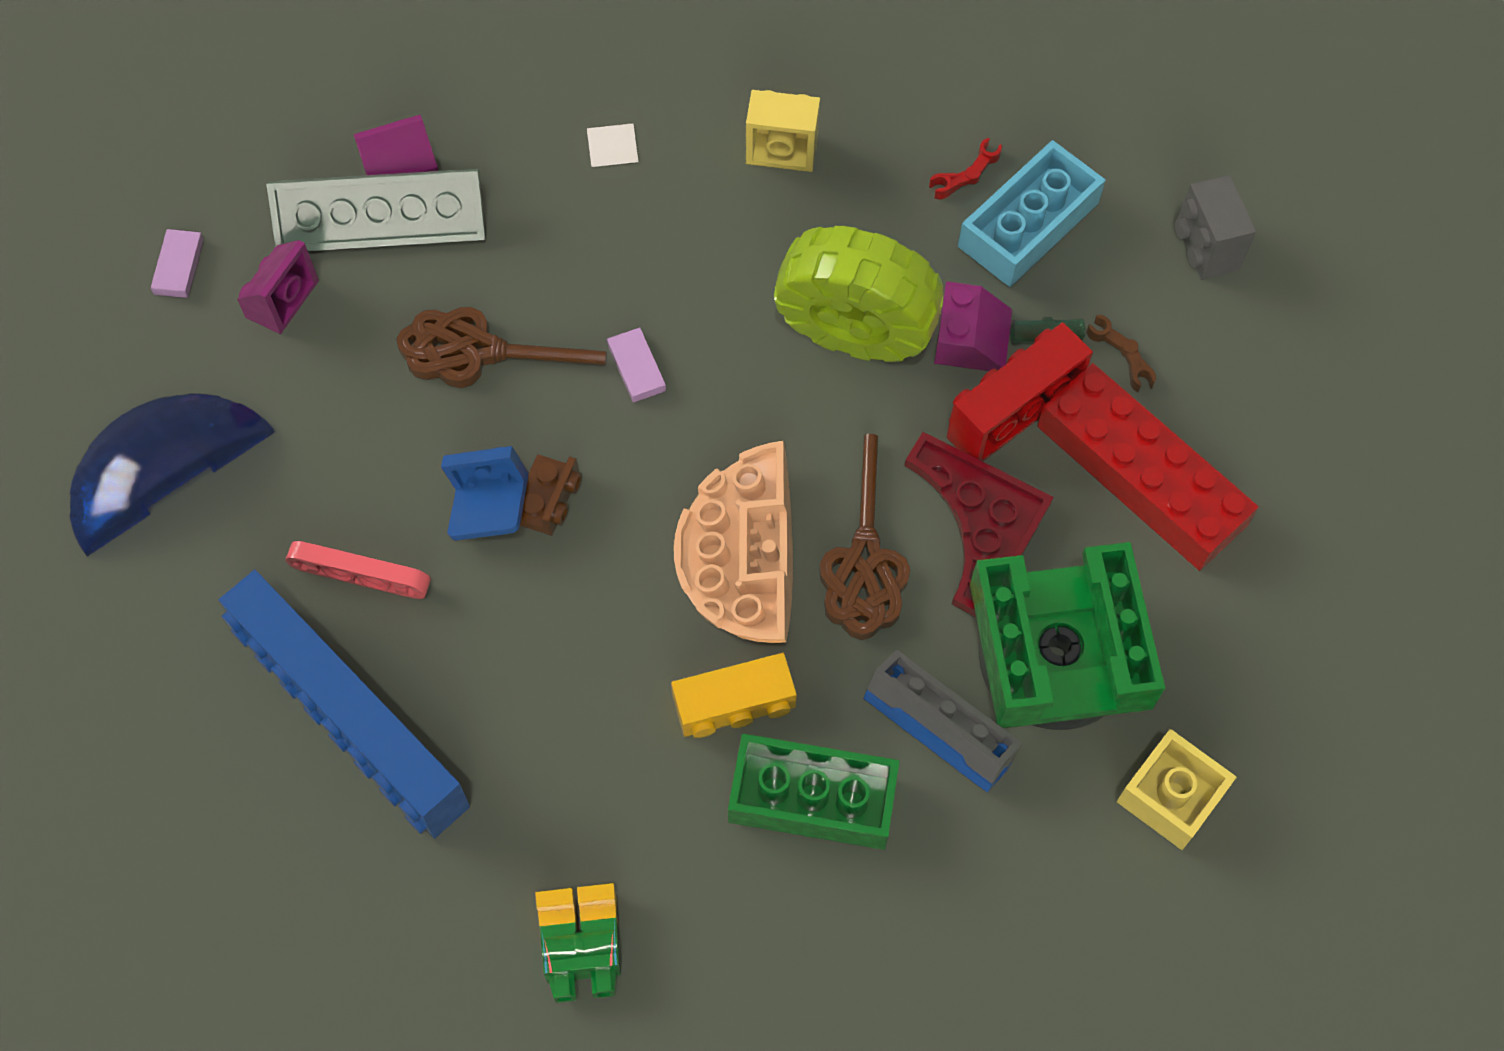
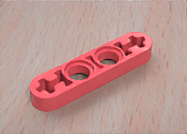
[285,541,431,599]

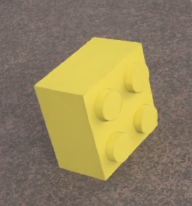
[746,90,820,172]
[1117,729,1237,850]

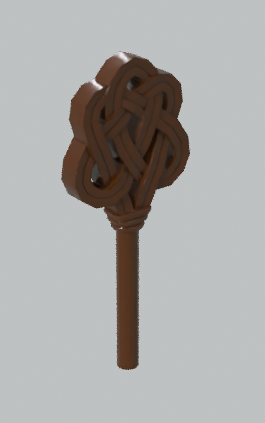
[396,307,607,388]
[819,434,910,640]

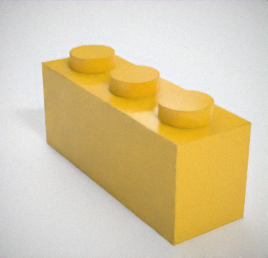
[671,652,797,738]

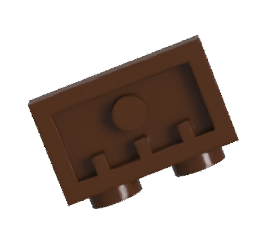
[520,454,582,536]

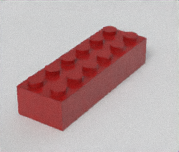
[1037,363,1259,571]

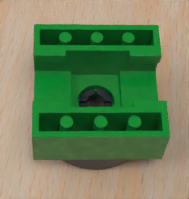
[970,542,1165,730]

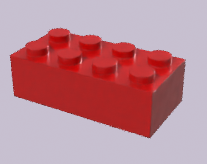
[946,322,1093,461]

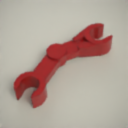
[929,138,1002,200]

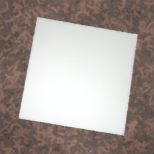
[587,124,638,167]

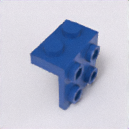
[441,446,529,541]

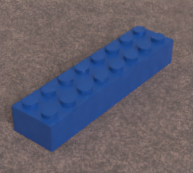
[218,570,470,839]

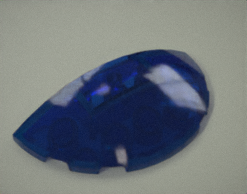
[70,393,275,557]

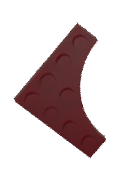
[905,432,1054,617]

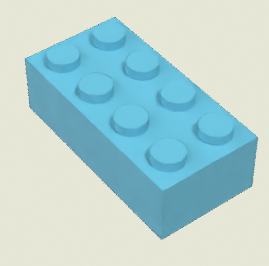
[957,140,1106,287]

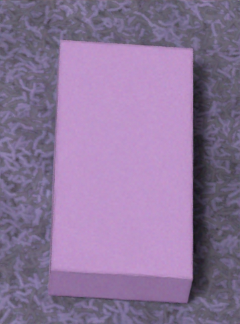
[151,229,204,298]
[607,328,666,403]

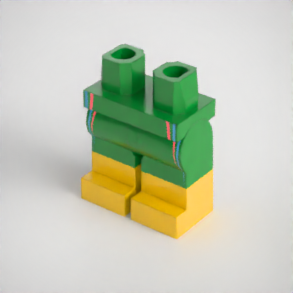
[535,883,621,1003]

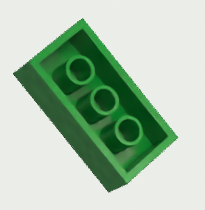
[728,733,900,850]

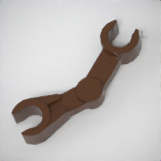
[1086,315,1156,392]

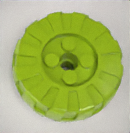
[774,226,944,362]

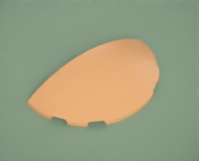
[674,441,793,643]

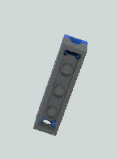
[863,650,1023,793]

